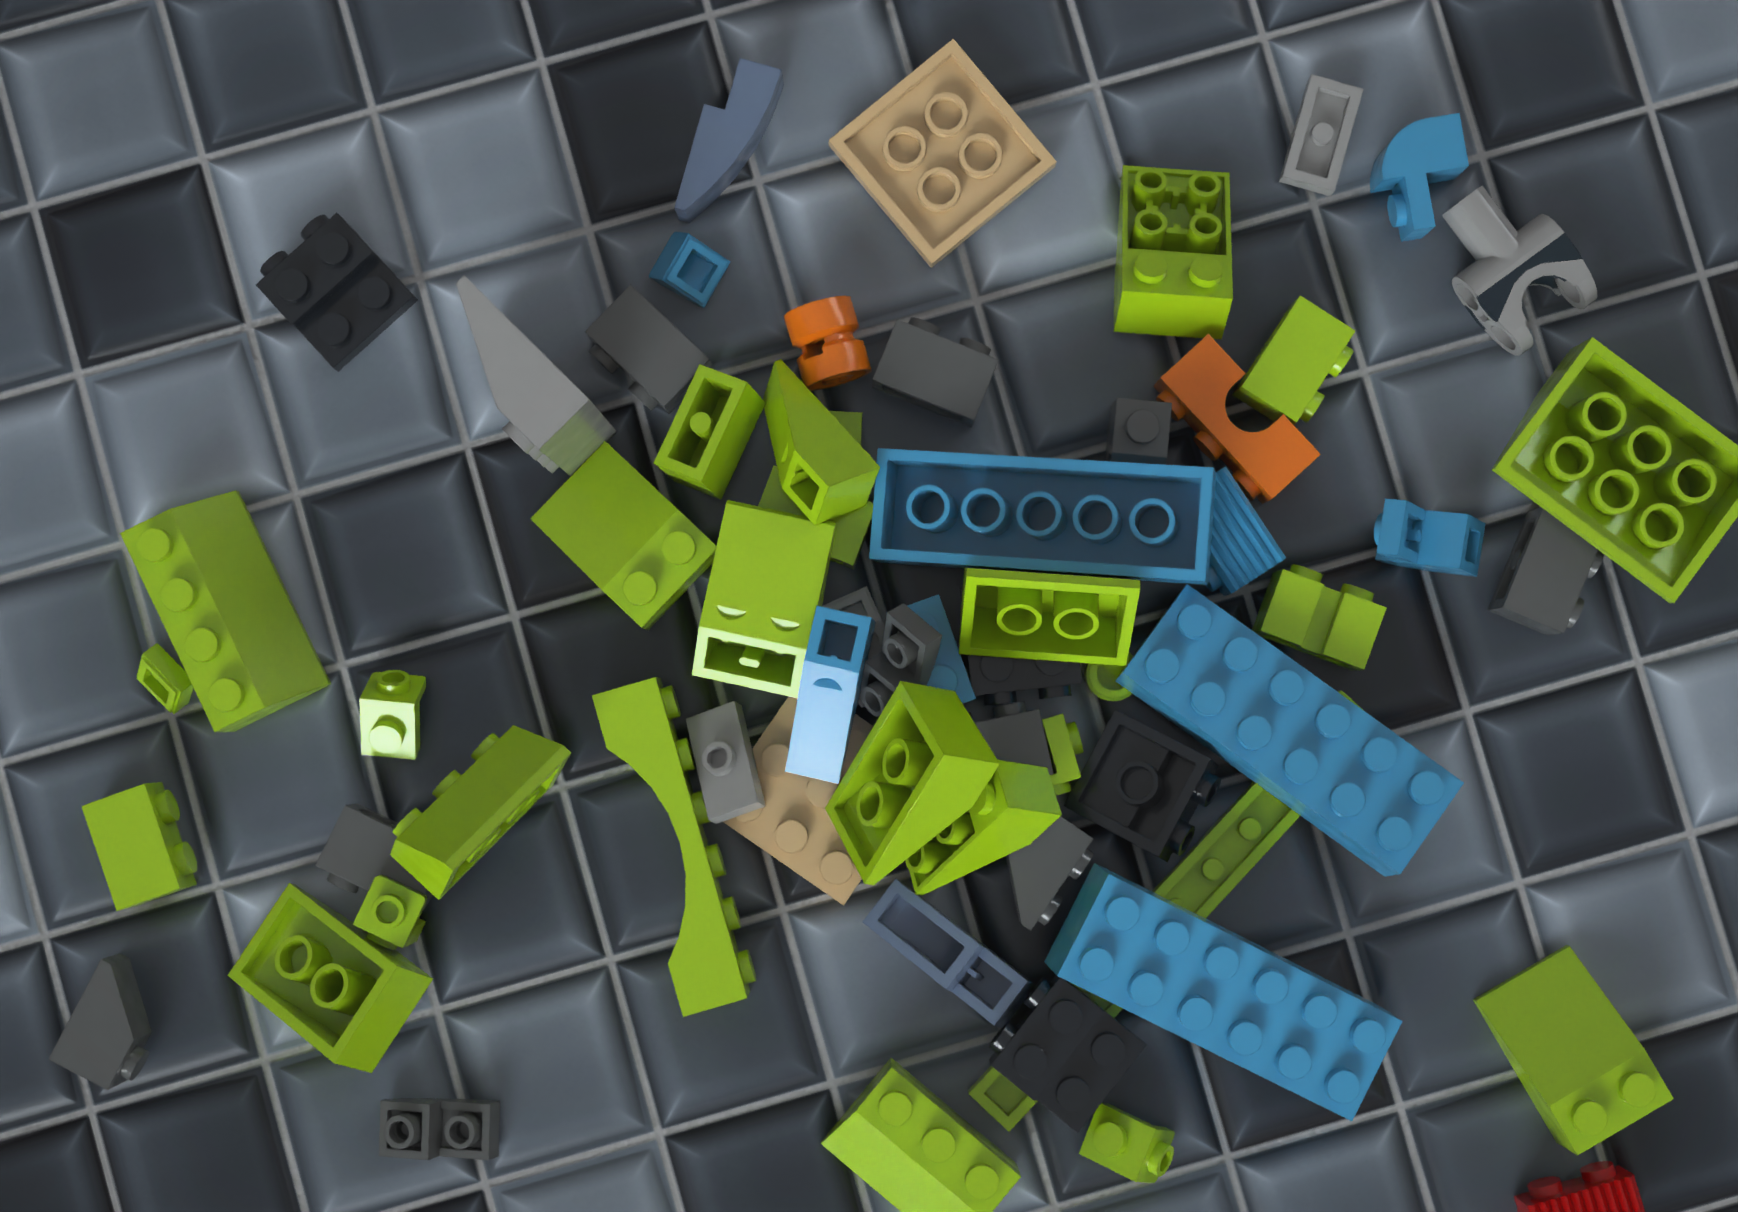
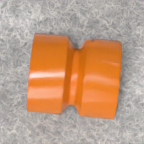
[784,295,872,391]

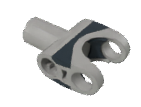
[1442,185,1597,356]

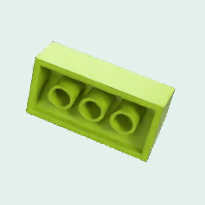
[120,490,331,732]

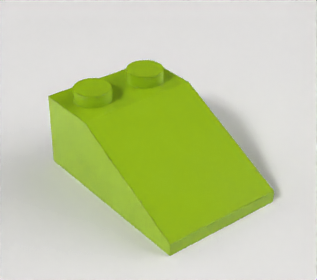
[530,441,716,630]
[825,681,1000,885]
[227,883,433,1073]
[1473,945,1674,1156]

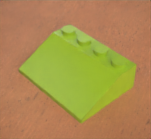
[1491,337,1738,604]

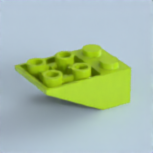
[1114,165,1233,340]
[692,500,836,698]

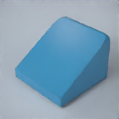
[649,231,730,308]

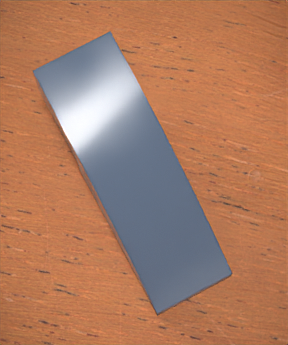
[674,58,784,223]
[863,878,1035,1028]

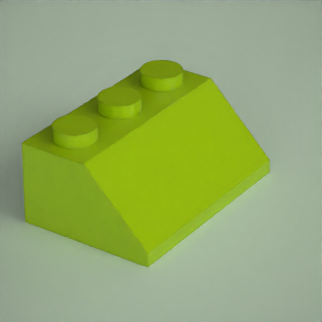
[959,567,1140,666]
[390,725,571,900]
[821,1058,1021,1212]

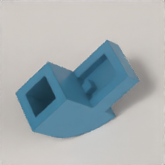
[1370,113,1469,242]
[1374,498,1486,577]

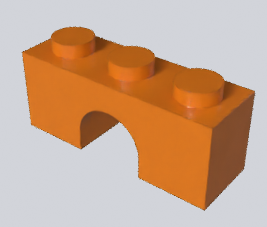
[1153,334,1321,504]

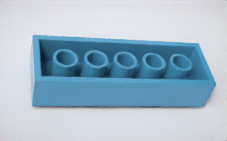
[869,448,1216,585]
[1115,584,1464,877]
[1044,863,1403,1121]

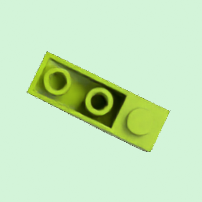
[763,359,880,525]
[905,760,1062,896]

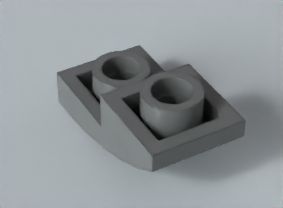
[859,603,942,717]
[379,1098,500,1160]

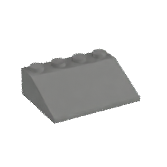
[456,275,617,476]

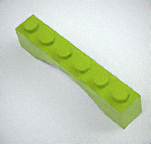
[592,677,756,1017]

